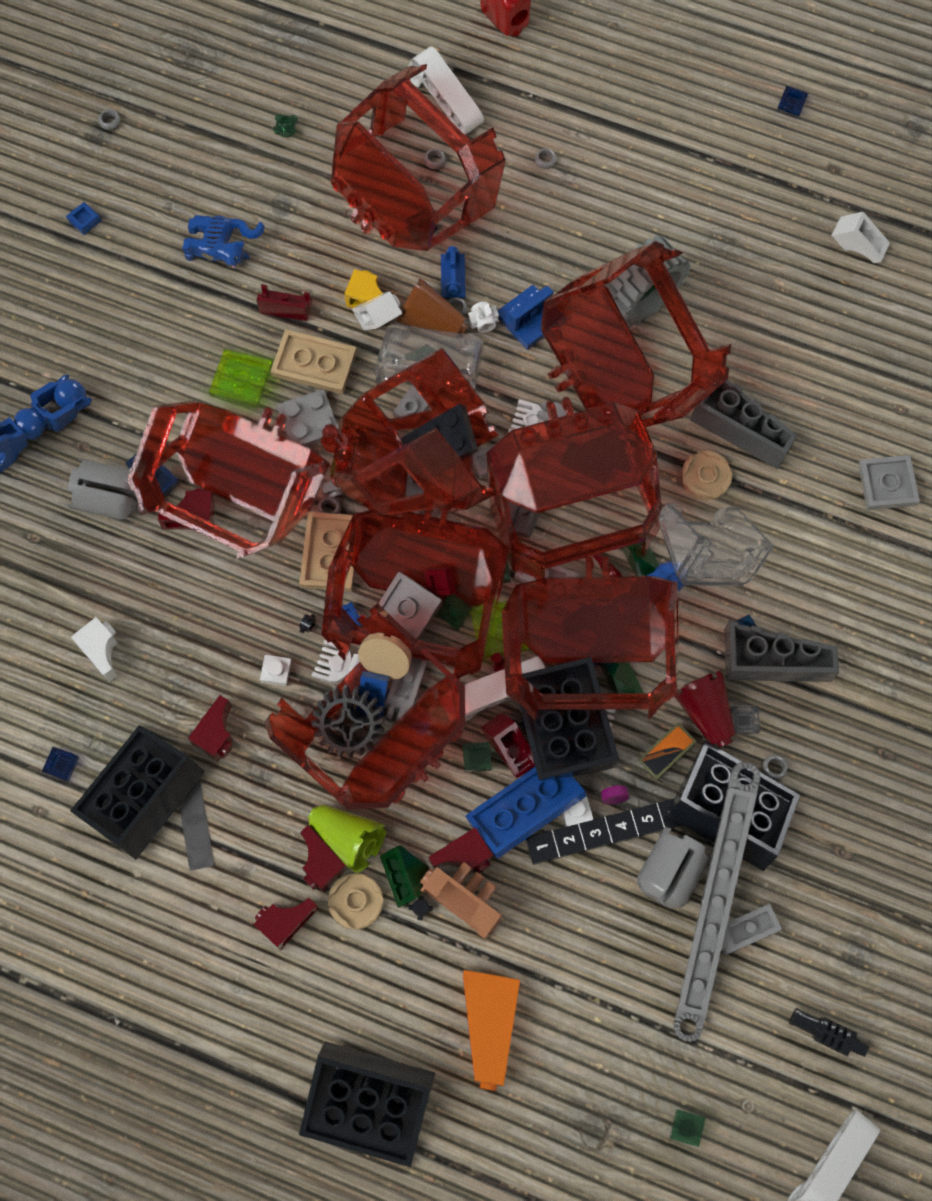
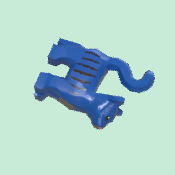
[182,215,265,269]

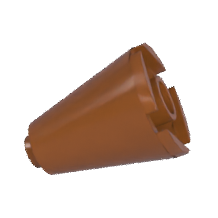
[396,279,468,340]

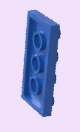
[465,767,586,859]

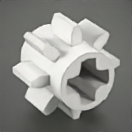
[468,302,499,333]

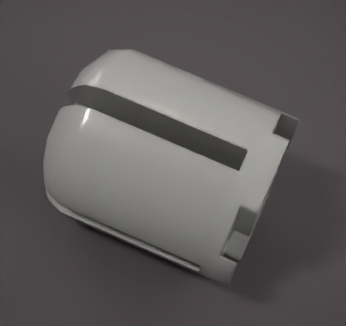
[67,459,140,520]
[637,827,712,909]

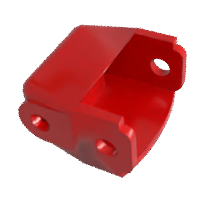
[480,0,531,36]

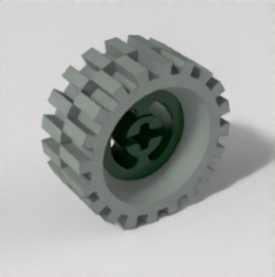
[600,236,691,327]

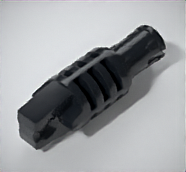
[789,1007,869,1057]

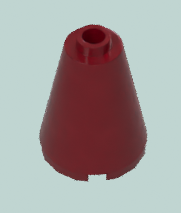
[672,670,735,748]

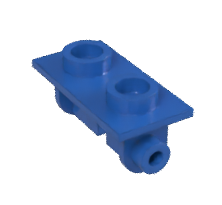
[441,246,466,298]

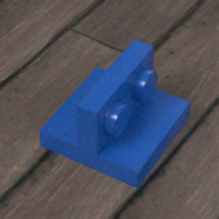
[498,285,565,350]

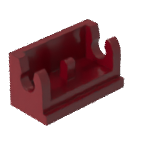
[256,284,313,322]

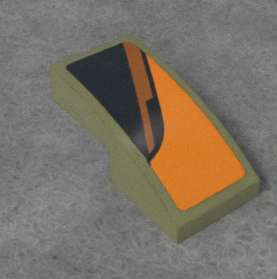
[638,722,698,780]

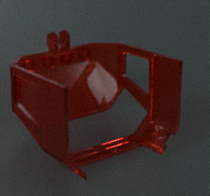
[331,64,506,251]
[541,241,731,434]
[320,347,499,520]
[486,397,662,585]
[127,400,330,560]
[321,498,509,686]
[502,557,679,720]
[265,603,466,810]

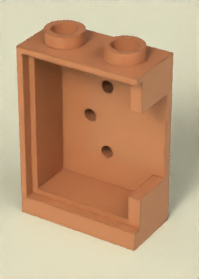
[420,862,504,939]

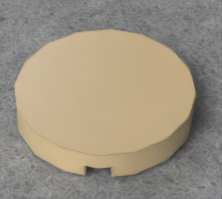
[681,450,733,500]
[358,633,412,680]
[328,873,384,930]

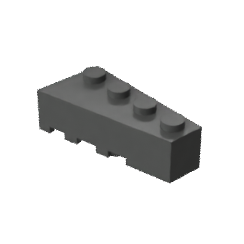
[690,369,797,469]
[724,620,839,682]

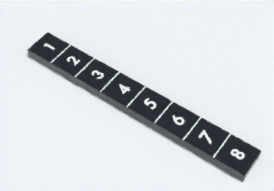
[525,799,684,865]

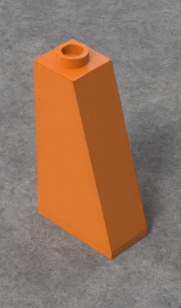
[463,970,520,1091]

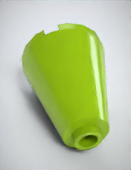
[308,804,386,873]

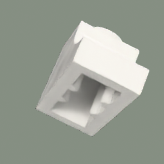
[832,212,890,263]
[352,291,402,330]
[71,617,118,682]

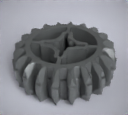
[312,685,386,758]

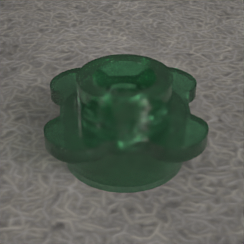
[273,114,298,138]

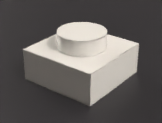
[260,655,292,686]
[562,795,593,827]

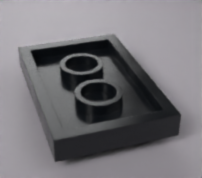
[401,404,478,484]

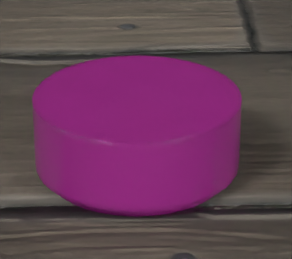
[601,785,629,805]

